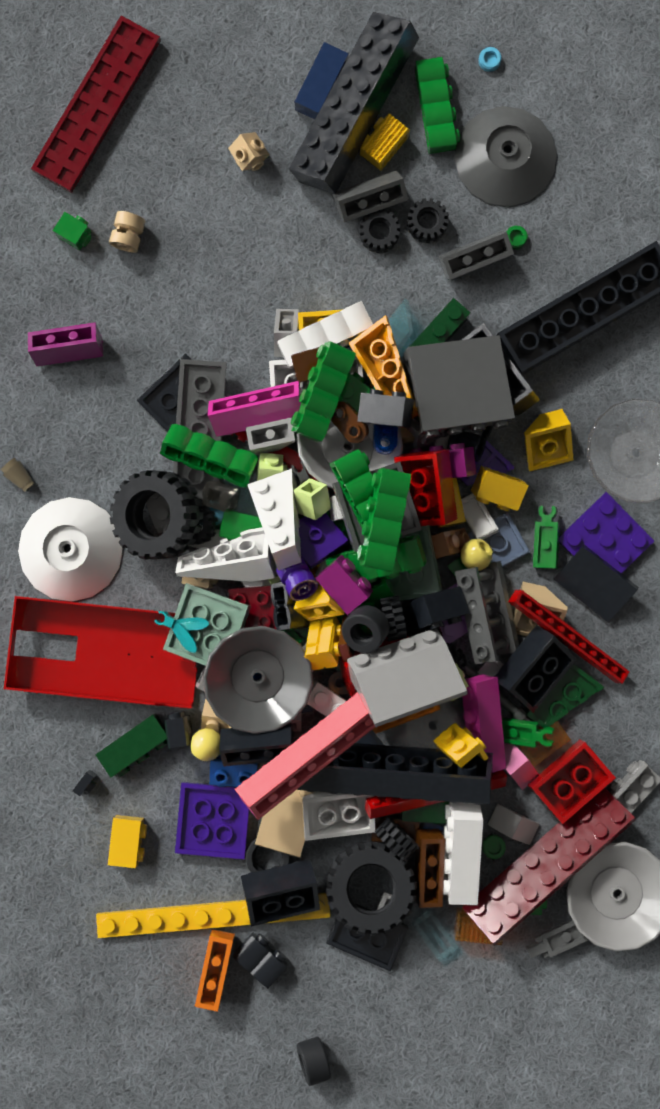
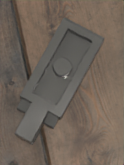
[525,919,589,958]

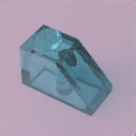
[389,299,413,354]

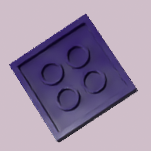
[559,492,654,573]
[175,782,249,859]

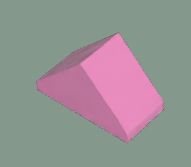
[504,743,539,790]

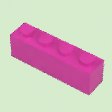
[208,381,302,437]
[462,674,506,773]

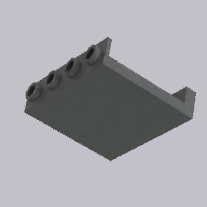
[403,335,515,438]

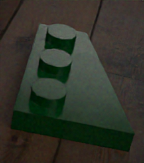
[526,664,605,728]

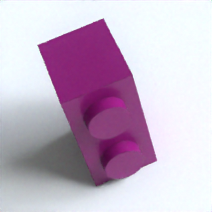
[315,555,373,615]

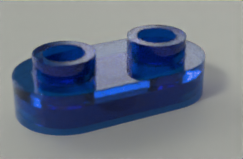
[373,424,398,455]

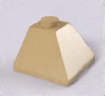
[513,582,568,636]

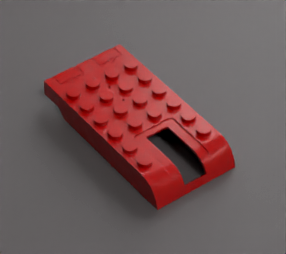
[4,596,198,709]

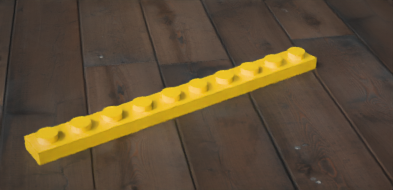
[96,893,330,938]

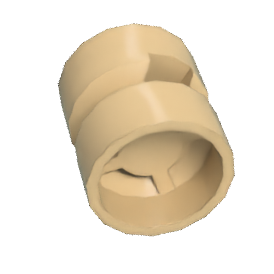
[109,211,146,253]

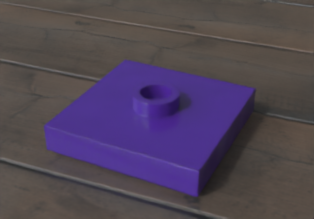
[299,513,348,569]

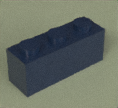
[294,42,349,119]

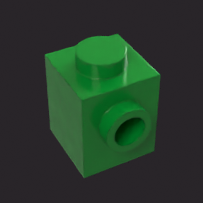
[52,212,92,251]

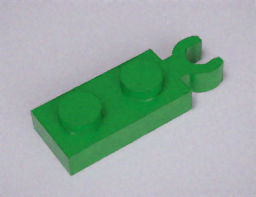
[533,506,560,569]
[502,717,555,747]

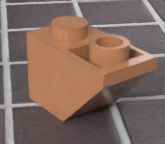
[431,528,470,559]

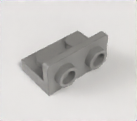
[610,760,660,813]

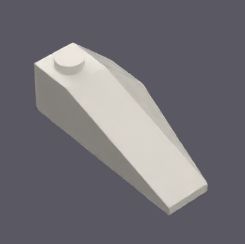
[176,527,276,582]

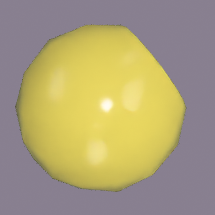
[460,539,493,571]
[190,728,220,762]

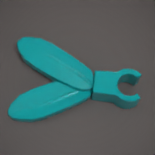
[154,611,209,653]

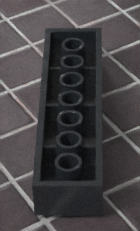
[289,12,419,194]
[497,241,660,375]
[297,743,493,805]

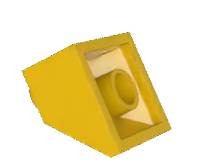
[524,409,574,472]

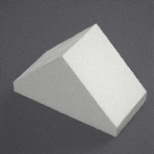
[487,804,539,845]

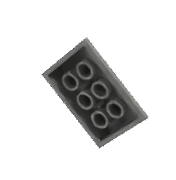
[347,629,467,727]

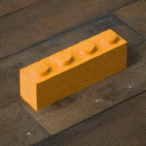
[349,315,418,419]

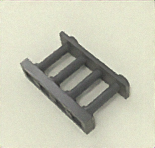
[455,561,519,664]

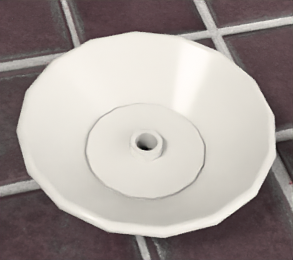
[18,497,123,602]

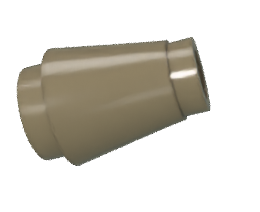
[1,458,35,492]

